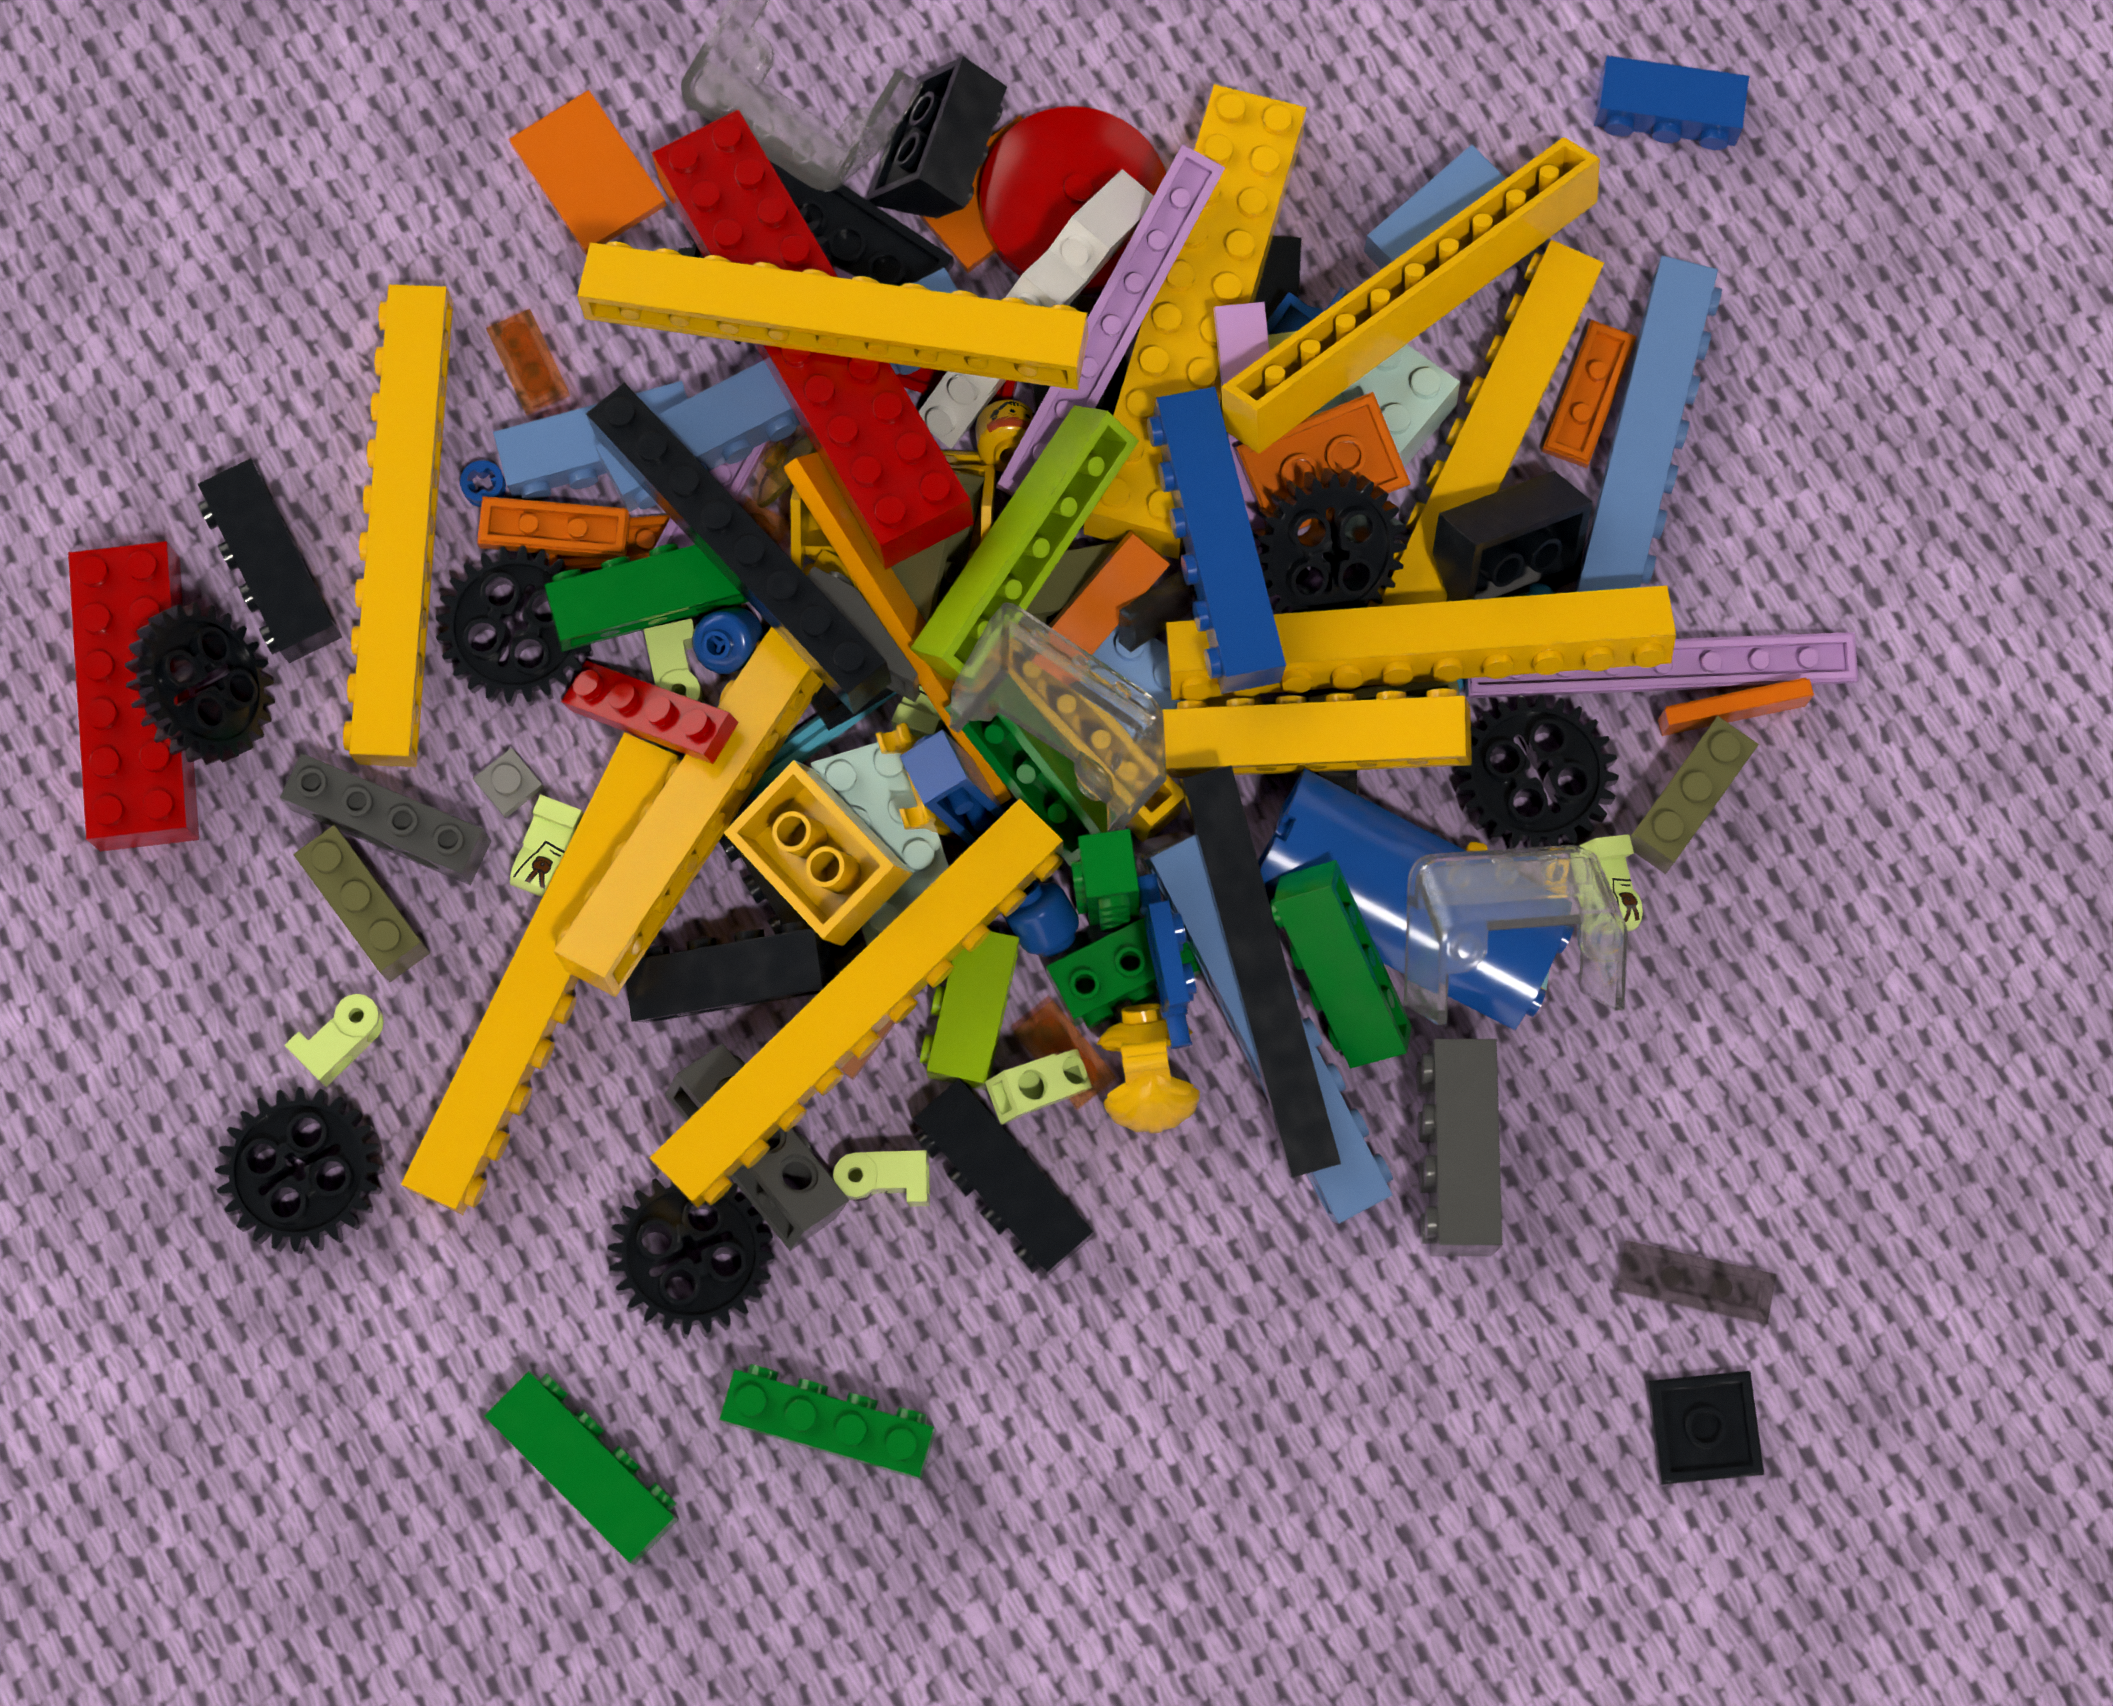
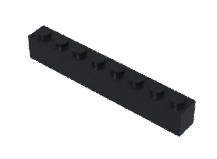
[586,382,892,714]

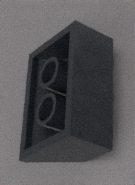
[866,56,1007,219]
[1432,470,1592,601]

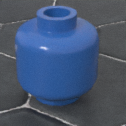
[692,607,764,674]
[1005,880,1079,957]

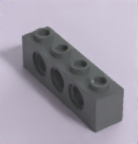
[280,753,491,886]
[665,1044,849,1251]

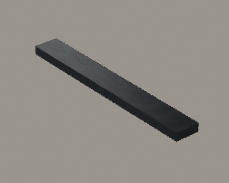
[1180,765,1341,1178]

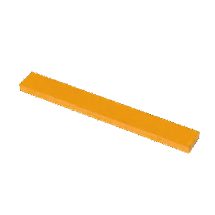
[784,452,1015,805]

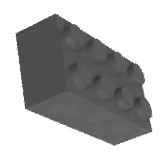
[1416,1039,1502,1256]

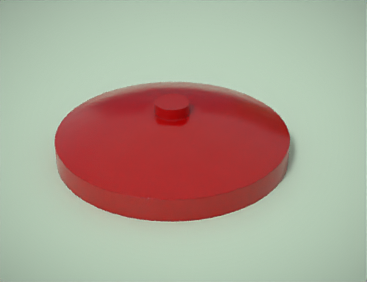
[979,106,1166,295]

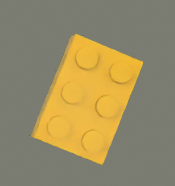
[724,760,913,946]

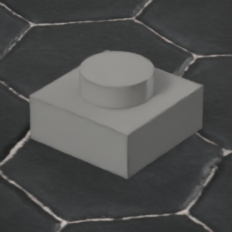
[472,748,544,819]

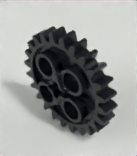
[1252,468,1407,614]
[436,546,594,707]
[125,602,275,765]
[1455,694,1619,856]
[215,1087,385,1254]
[607,1178,775,1339]

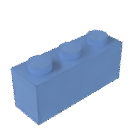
[1364,145,1506,269]

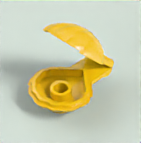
[1097,1003,1200,1134]

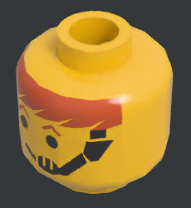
[975,399,1035,472]

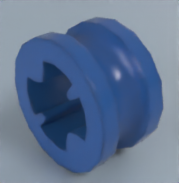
[460,460,506,507]

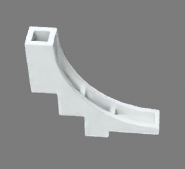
[919,169,1154,449]

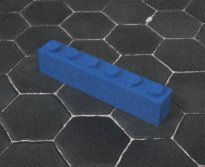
[1147,387,1286,694]

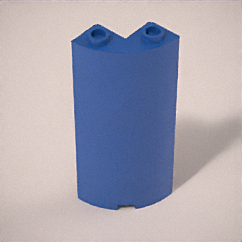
[1258,768,1574,1030]

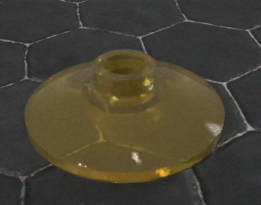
[755,434,817,509]

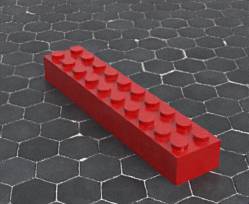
[651,109,974,570]

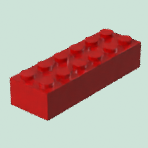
[68,541,199,852]

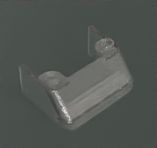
[681,0,923,192]
[950,602,1167,832]
[1404,845,1628,1025]

